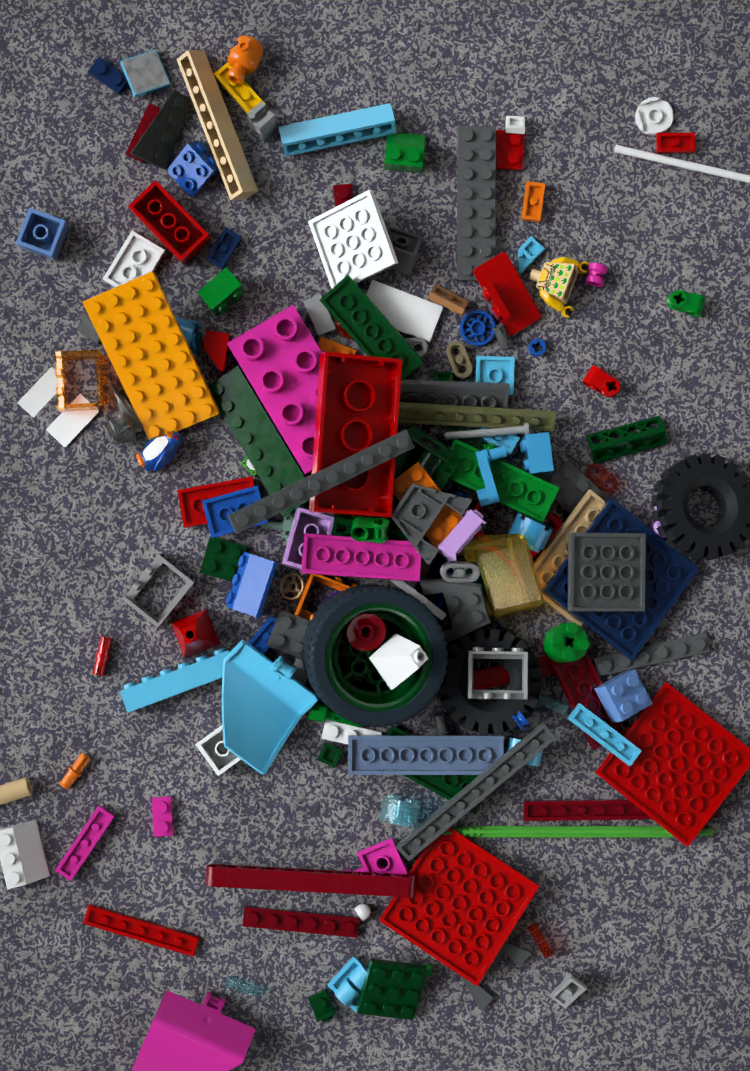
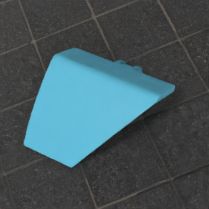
[222,640,319,775]

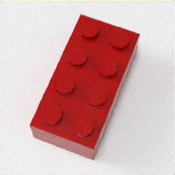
[128,180,211,266]

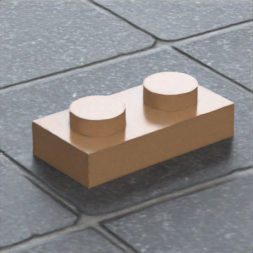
[428,284,469,315]

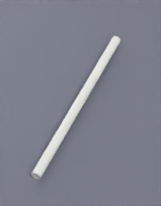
[614,145,750,183]

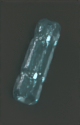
[225,976,263,997]

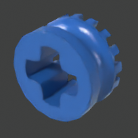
[528,339,546,357]
[512,711,530,731]

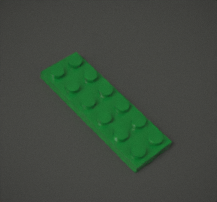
[446,439,560,524]

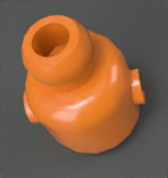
[228,35,264,84]

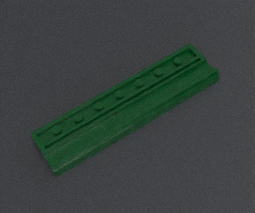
[208,365,310,517]

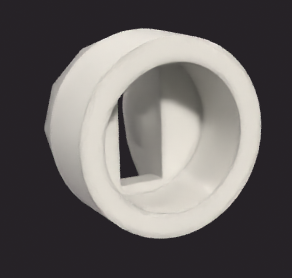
[354,904,371,921]

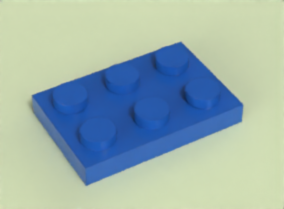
[202,485,268,538]

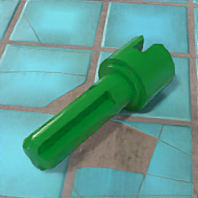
[308,702,361,727]

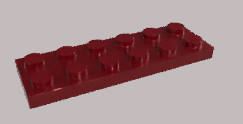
[541,643,626,750]

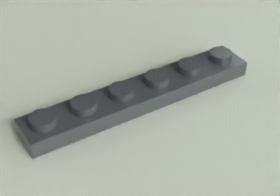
[593,633,710,676]

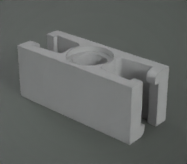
[247,101,278,142]

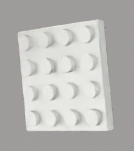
[308,190,398,288]

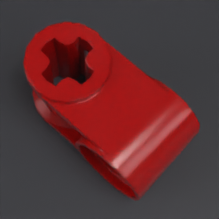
[582,365,620,398]

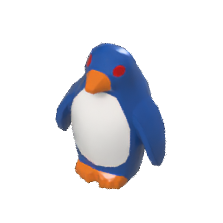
[136,431,182,472]

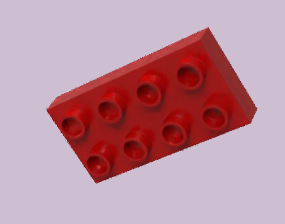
[309,352,402,518]

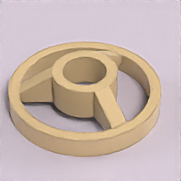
[280,573,305,600]

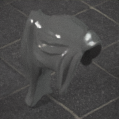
[105,383,144,445]

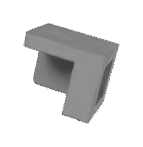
[292,658,308,685]

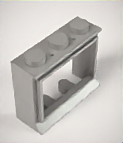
[122,554,195,628]
[468,647,528,700]

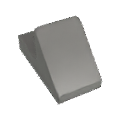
[550,972,588,1008]

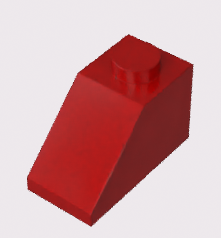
[201,330,231,374]

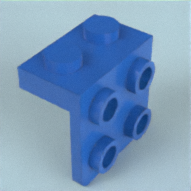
[168,141,220,197]

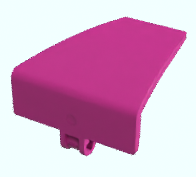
[132,991,255,1071]

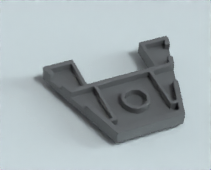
[391,484,472,565]
[420,576,490,644]
[460,941,531,1011]

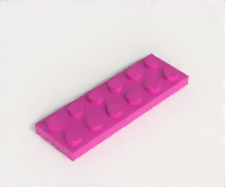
[301,533,421,582]

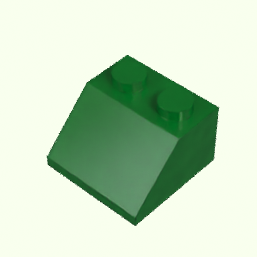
[384,132,426,173]

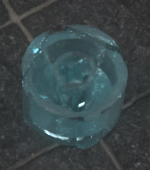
[378,794,421,829]

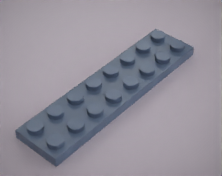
[348,735,504,775]

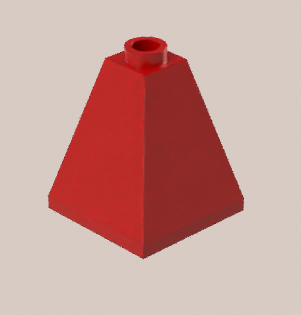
[171,609,220,658]

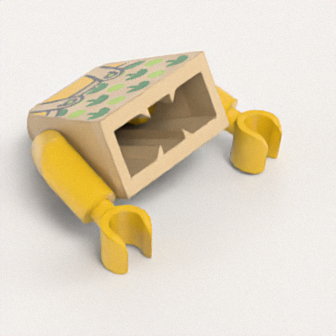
[530,256,589,318]

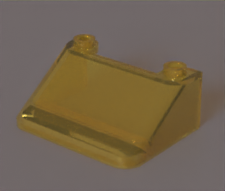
[463,534,544,619]

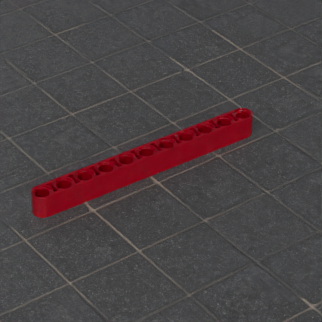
[206,864,417,897]

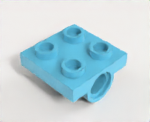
[327,956,368,1012]

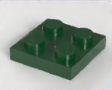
[199,536,247,582]

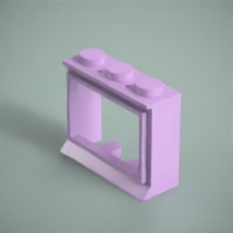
[435,509,486,561]

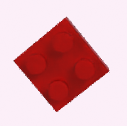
[496,130,525,171]

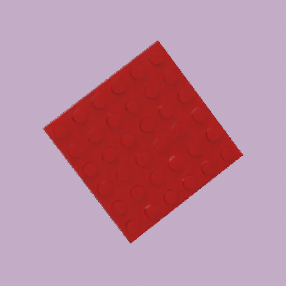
[594,682,750,847]
[379,827,540,986]

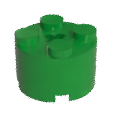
[543,622,589,663]

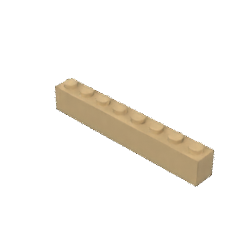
[176,50,258,200]

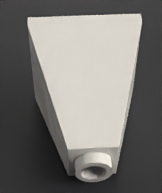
[369,634,429,690]

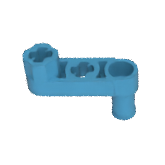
[475,445,507,507]

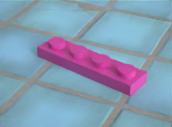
[55,805,115,881]

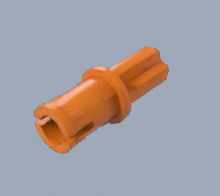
[59,753,90,790]

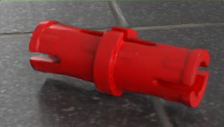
[92,636,113,676]

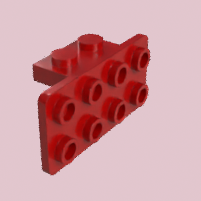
[473,252,541,335]

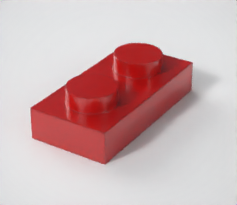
[656,132,695,154]

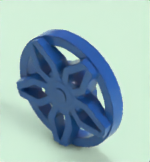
[460,310,496,346]

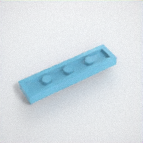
[567,703,642,766]

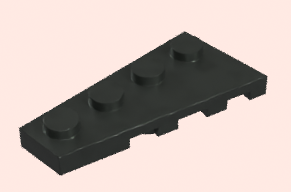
[130,90,191,170]

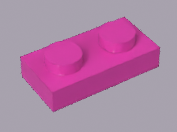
[152,796,174,837]

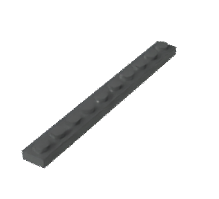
[227,430,415,534]
[396,722,557,861]

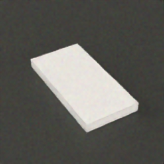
[366,280,443,343]

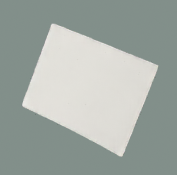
[18,367,99,447]

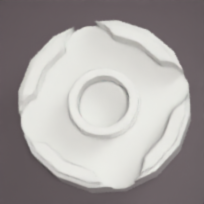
[635,97,674,136]

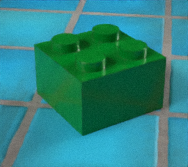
[197,267,244,316]

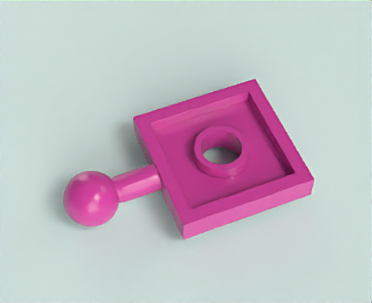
[344,837,409,874]

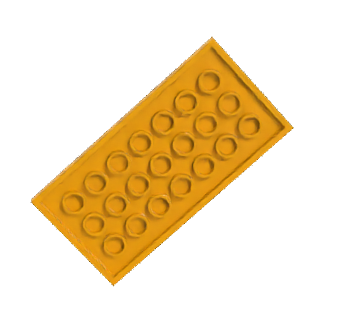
[82,270,220,440]

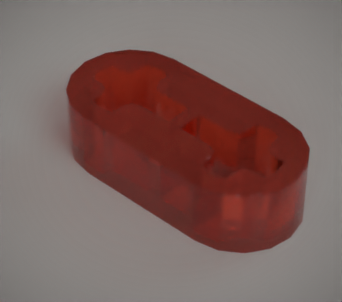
[584,463,618,493]
[528,922,554,960]

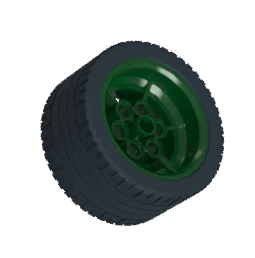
[302,584,448,728]

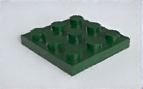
[356,958,428,1020]

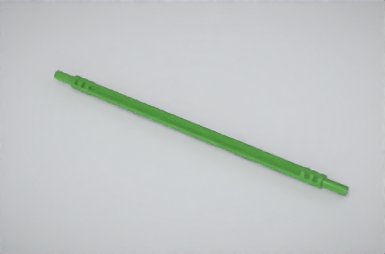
[443,826,713,838]

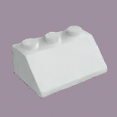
[0,820,50,889]

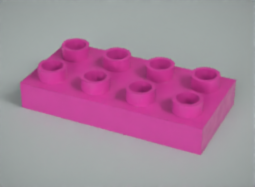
[227,305,322,477]

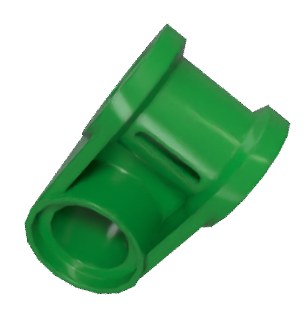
[666,290,706,317]
[351,516,389,543]

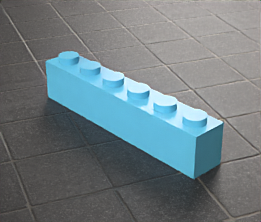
[279,103,396,157]
[120,648,231,713]

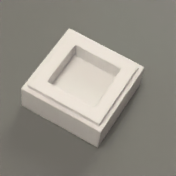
[505,116,525,134]

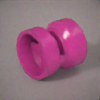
[585,263,608,287]

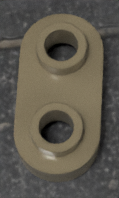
[446,341,472,379]

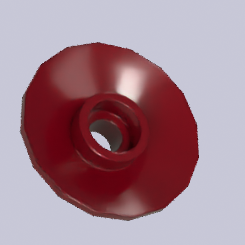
[346,613,386,651]

